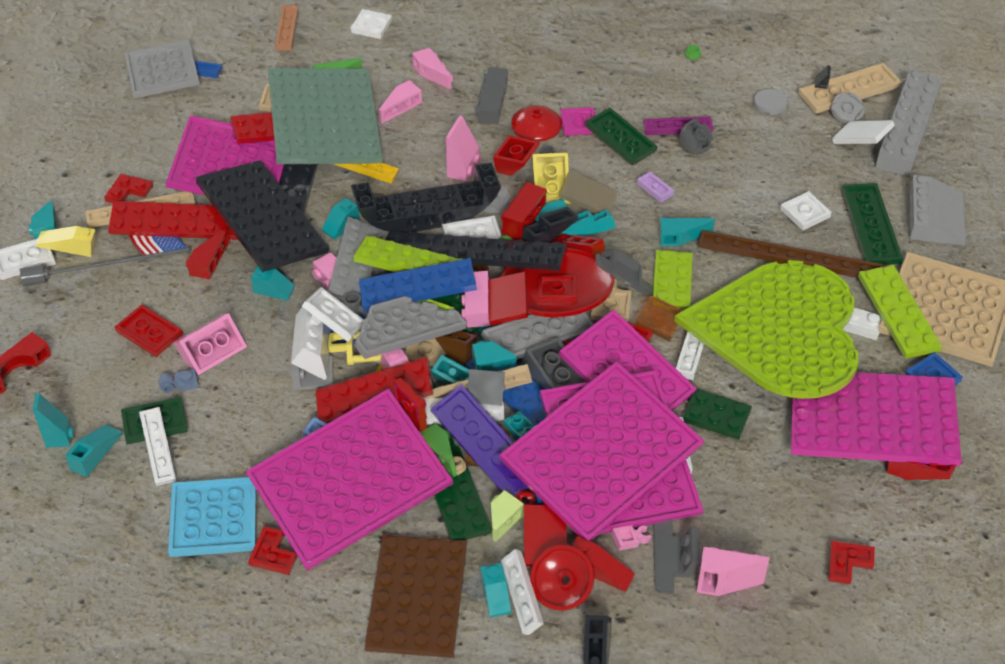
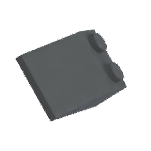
[521,337,586,390]

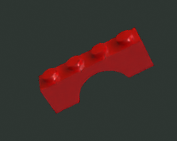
[0,332,51,395]

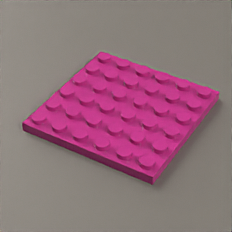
[166,115,284,195]

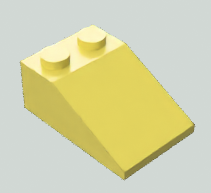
[531,153,571,204]

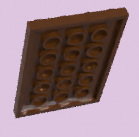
[364,535,467,658]

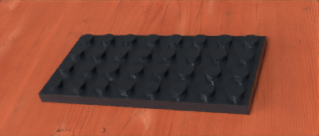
[196,160,329,272]

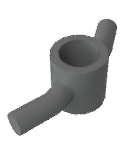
[331,292,369,317]

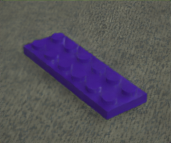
[430,384,529,497]

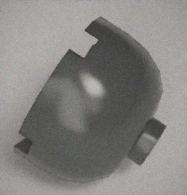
[679,119,713,154]

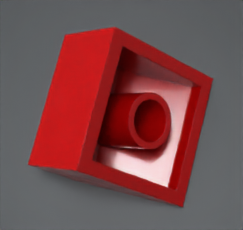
[493,135,540,176]

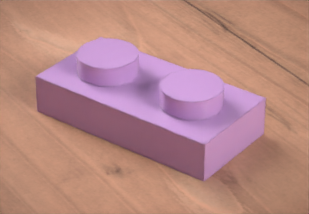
[637,172,674,203]

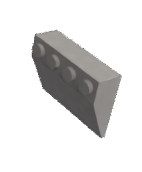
[909,175,966,245]

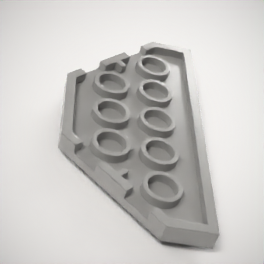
[355,296,467,359]

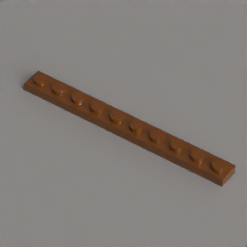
[698,230,884,278]

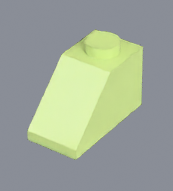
[490,490,524,542]

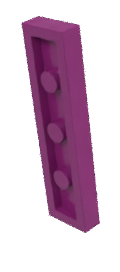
[643,116,713,135]

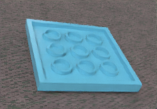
[168,477,257,557]

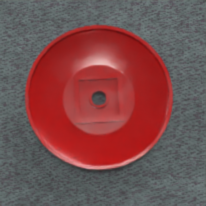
[501,248,614,317]

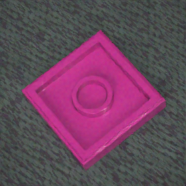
[560,107,595,136]

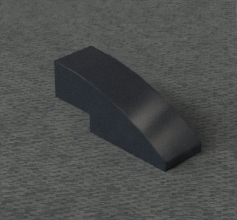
[522,207,579,242]

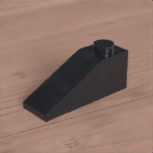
[584,615,612,664]

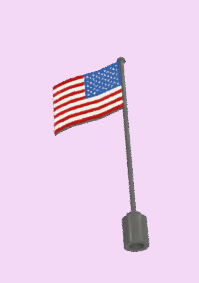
[20,235,191,287]

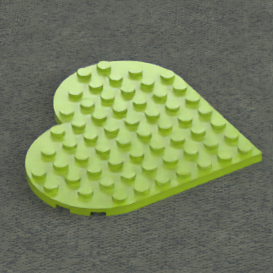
[674,260,859,399]

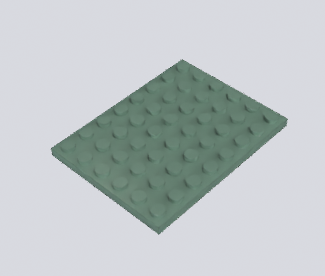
[268,68,382,164]

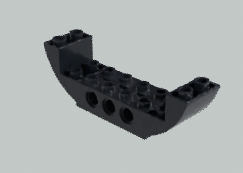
[351,163,501,232]

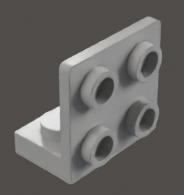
[291,345,333,390]

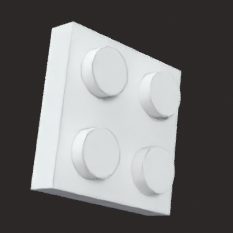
[351,9,392,39]
[780,191,832,231]

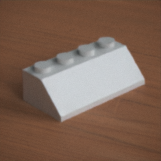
[291,307,330,380]

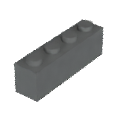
[475,67,508,125]

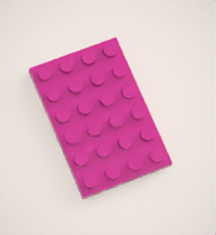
[558,310,697,411]

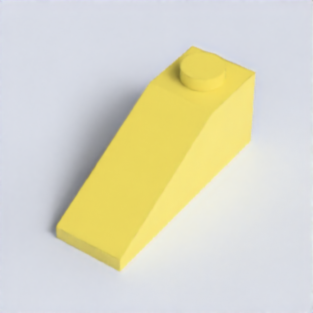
[36,226,95,257]

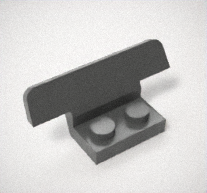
[595,249,654,297]
[654,519,701,593]

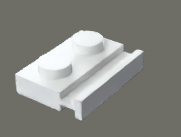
[843,307,882,341]

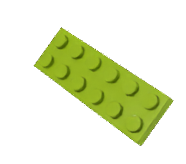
[354,236,472,272]
[858,265,942,359]

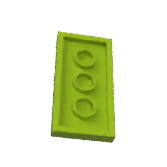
[652,250,693,311]

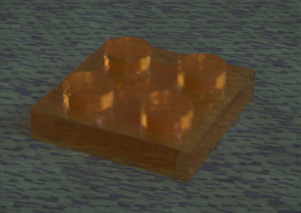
[635,296,683,342]

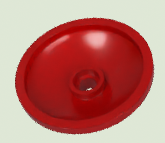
[511,105,562,142]
[530,545,595,611]

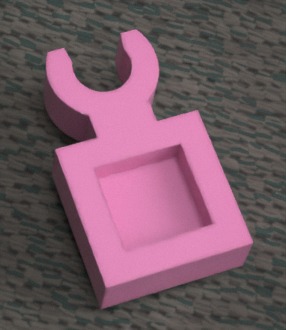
[611,526,651,551]

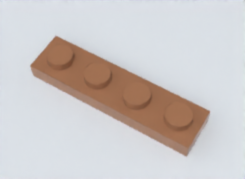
[275,5,299,51]

